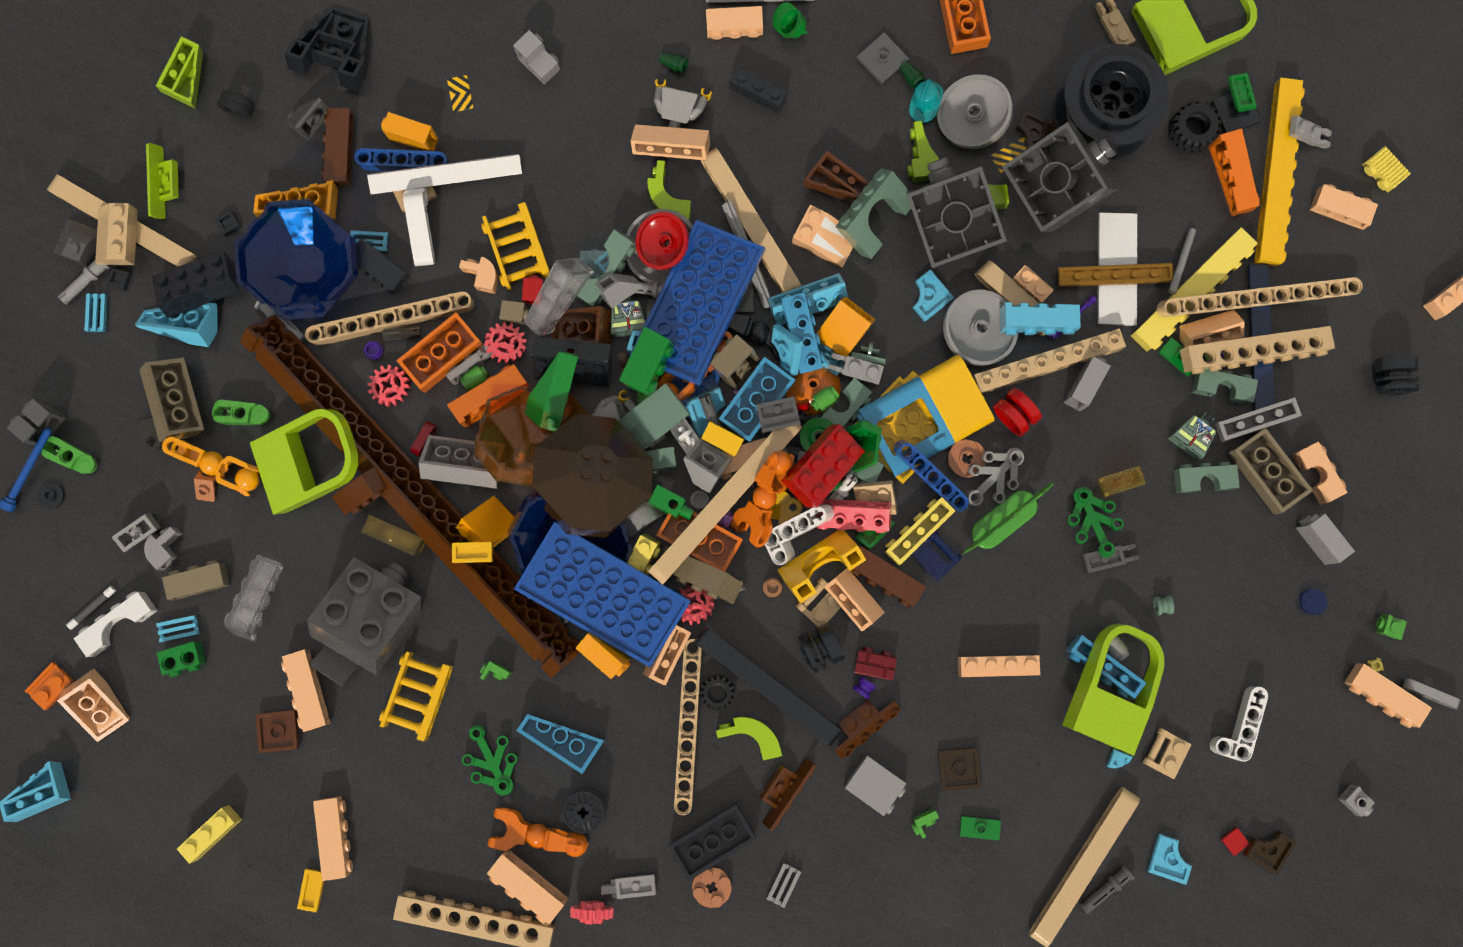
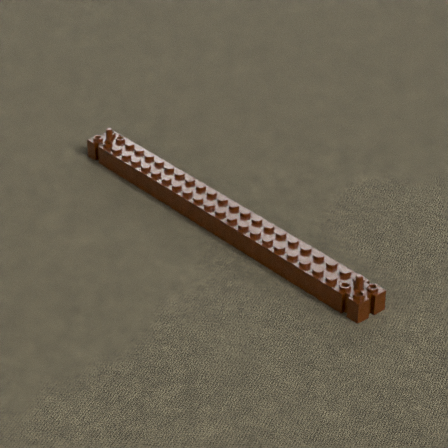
[240,314,580,679]

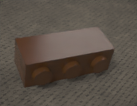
[332,467,388,515]

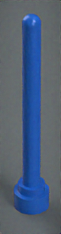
[0,428,52,512]

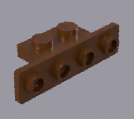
[834,699,901,759]
[759,758,816,831]

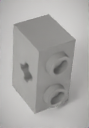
[112,512,161,552]

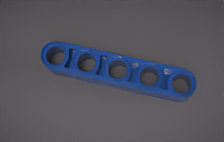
[354,148,449,171]
[894,440,969,511]

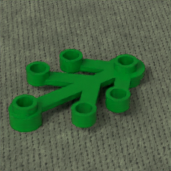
[1067,487,1124,558]
[462,725,518,796]

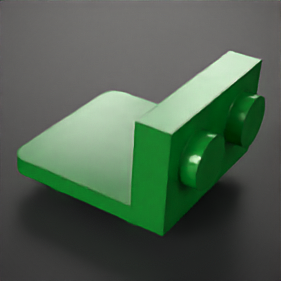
[845,420,882,473]

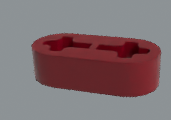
[410,421,437,457]

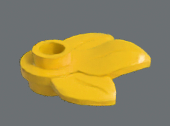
[770,491,803,527]

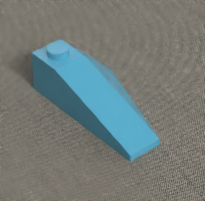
[135,303,217,347]

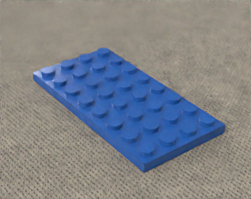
[630,220,766,386]
[514,521,691,667]

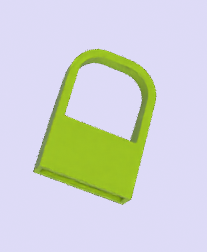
[1131,0,1257,75]
[250,409,358,515]
[1062,624,1164,755]

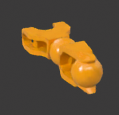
[162,437,260,496]

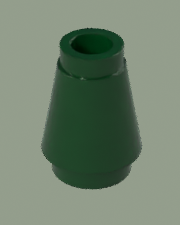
[659,52,688,73]
[899,61,926,89]

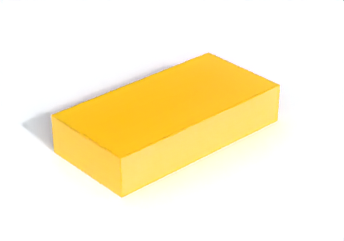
[701,421,744,456]
[452,542,493,563]
[297,868,324,912]

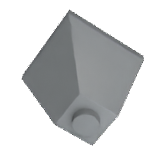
[684,437,733,494]

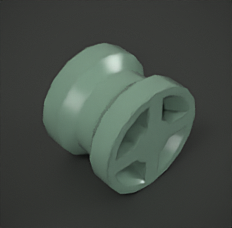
[1153,595,1174,616]

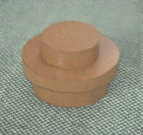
[763,578,782,597]

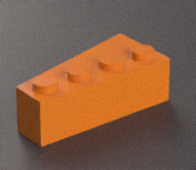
[1209,129,1260,217]
[447,364,529,429]

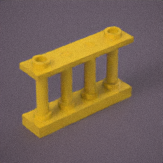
[481,202,551,291]
[379,651,454,741]

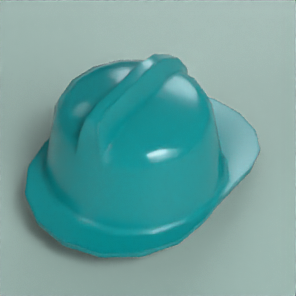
[909,79,943,123]

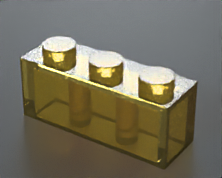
[361,515,425,557]

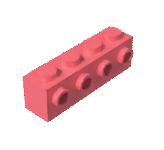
[816,499,892,533]

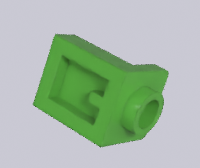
[1376,614,1407,640]
[480,660,513,680]
[911,808,939,839]

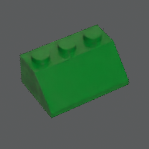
[619,326,674,397]

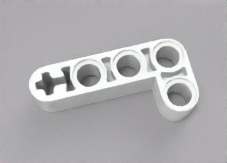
[403,188,435,266]
[765,504,834,565]
[1210,686,1268,762]

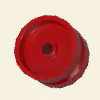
[992,387,1042,437]

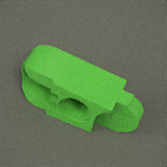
[212,400,271,425]
[41,436,97,475]

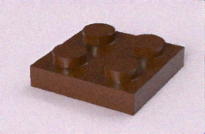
[255,710,299,753]

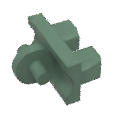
[851,342,886,365]

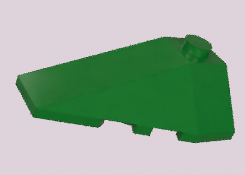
[524,351,579,431]

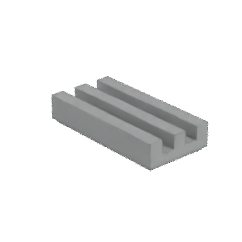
[766,862,801,908]

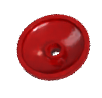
[635,212,689,270]

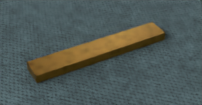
[1057,263,1173,287]

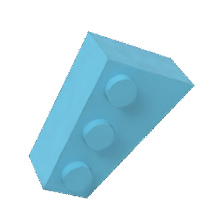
[0,761,71,822]

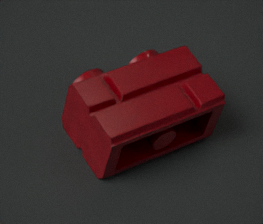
[853,647,897,681]

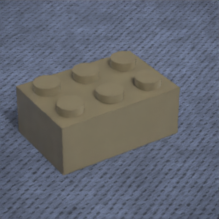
[710,334,761,392]

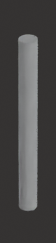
[1168,228,1196,295]

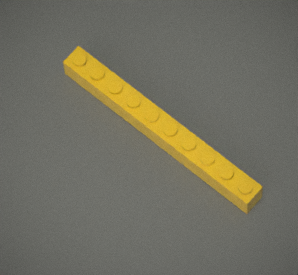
[1254,77,1305,267]

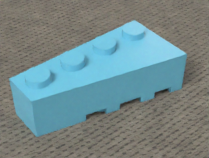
[999,302,1081,336]

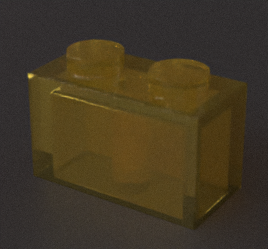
[1098,466,1146,497]

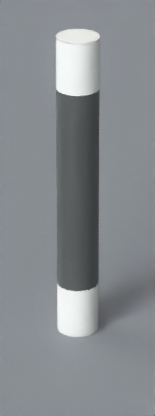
[66,585,116,630]

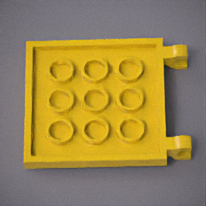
[853,371,941,484]

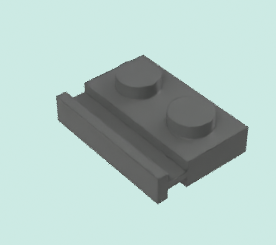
[756,396,801,433]

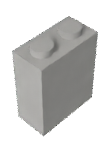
[1063,357,1111,412]
[1296,514,1355,565]
[844,755,906,816]

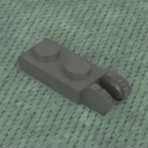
[1082,544,1139,573]

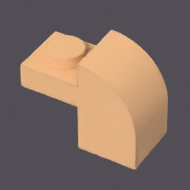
[459,257,499,294]

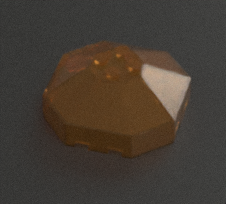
[474,386,590,488]

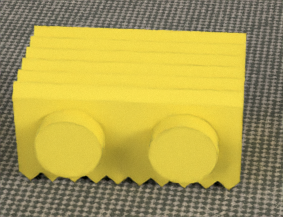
[1362,146,1411,193]

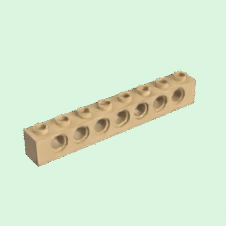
[1180,326,1335,374]
[973,329,1126,395]
[393,890,555,947]

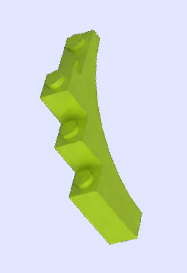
[907,121,1009,209]

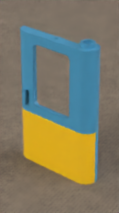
[856,354,995,477]

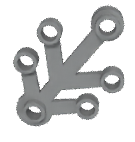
[966,448,1024,506]

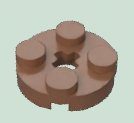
[947,440,986,478]
[692,866,732,908]

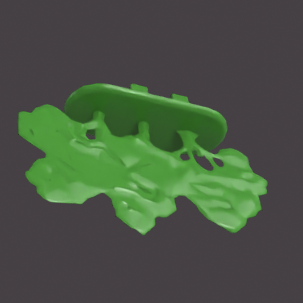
[961,483,1053,555]

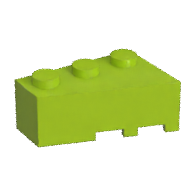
[156,36,203,109]

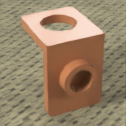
[194,469,216,502]

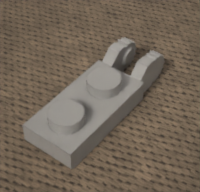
[1289,116,1332,149]
[828,353,884,385]

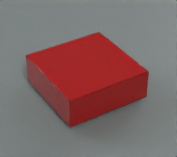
[1221,827,1249,856]

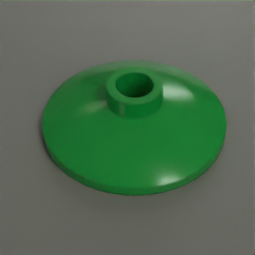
[800,418,834,451]

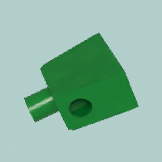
[648,485,695,520]

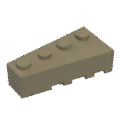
[659,546,743,604]

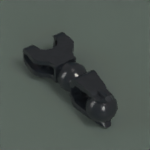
[727,314,788,362]

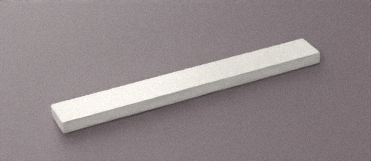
[367,154,522,194]

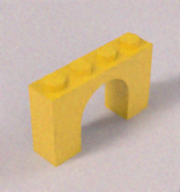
[777,530,866,603]

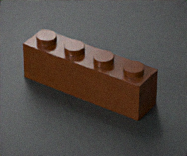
[321,108,354,187]
[851,546,926,608]

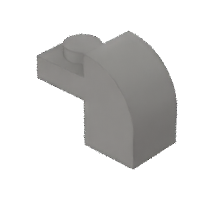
[622,503,666,538]
[144,527,183,571]

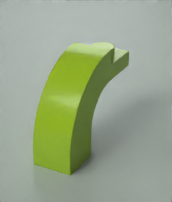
[648,160,691,221]
[716,716,782,760]

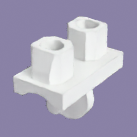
[670,418,699,455]

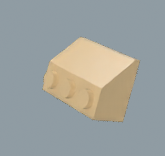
[95,203,138,265]

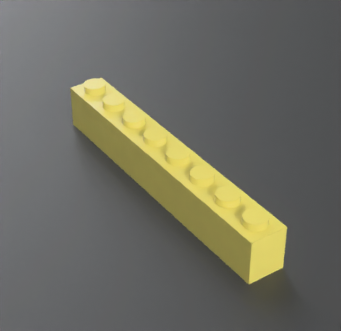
[1131,227,1258,351]

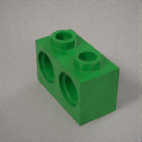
[156,641,207,678]

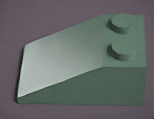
[619,383,691,450]

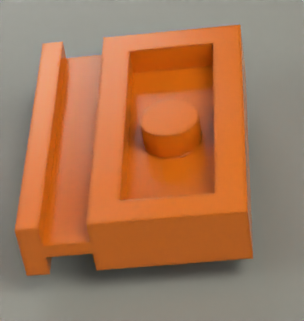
[25,662,75,710]

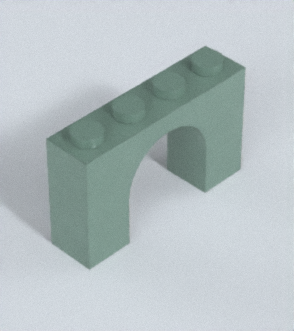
[835,168,911,259]

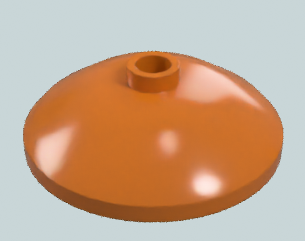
[785,367,841,415]

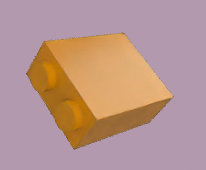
[381,112,439,151]
[817,296,876,356]
[456,496,520,547]
[576,633,632,679]

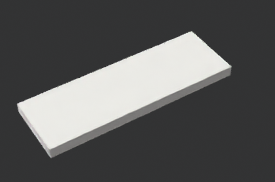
[1097,213,1137,326]

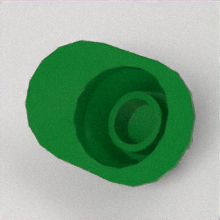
[772,2,808,38]

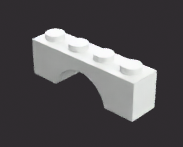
[73,591,158,657]

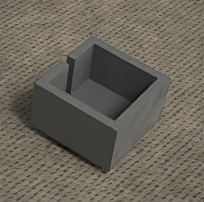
[7,398,67,446]

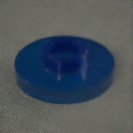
[1300,589,1327,615]

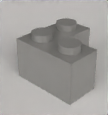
[513,30,560,85]

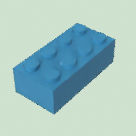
[719,357,796,442]

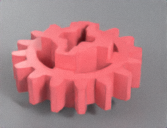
[484,322,527,363]
[367,365,410,407]
[679,585,714,625]
[570,900,614,924]

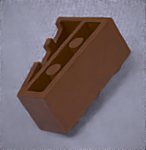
[803,151,870,203]

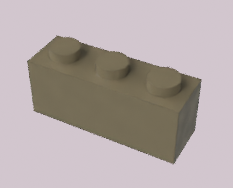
[162,560,230,600]

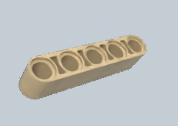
[975,260,1044,336]

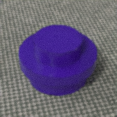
[364,341,383,360]

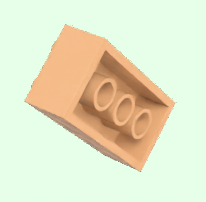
[487,850,569,924]

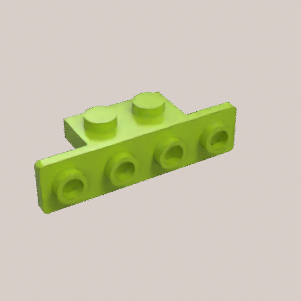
[146,143,179,220]

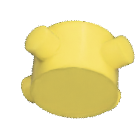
[1367,657,1384,672]

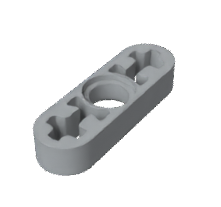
[1402,678,1460,709]

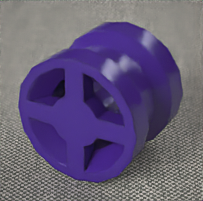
[852,676,876,699]

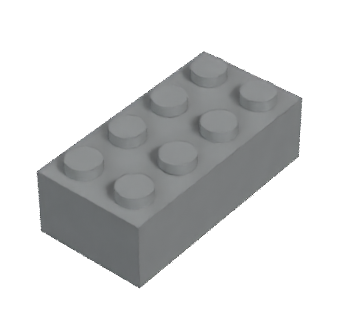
[419,435,505,488]

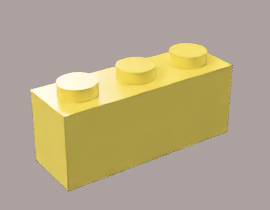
[177,805,242,864]

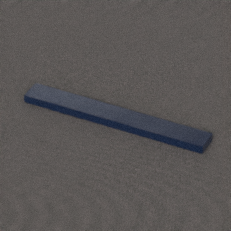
[1247,264,1274,411]

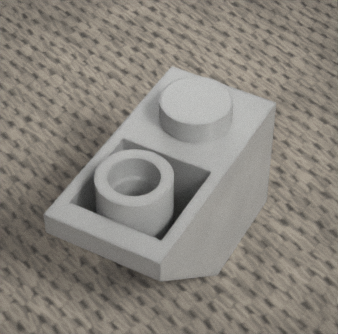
[595,273,643,308]

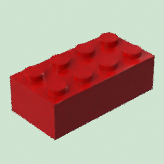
[781,424,865,508]

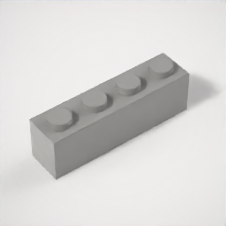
[1215,397,1302,442]

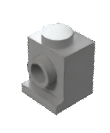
[1338,784,1375,817]

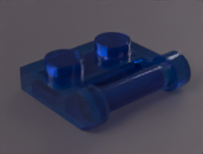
[911,531,962,581]

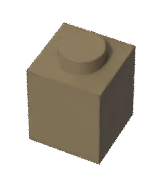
[499,300,529,325]

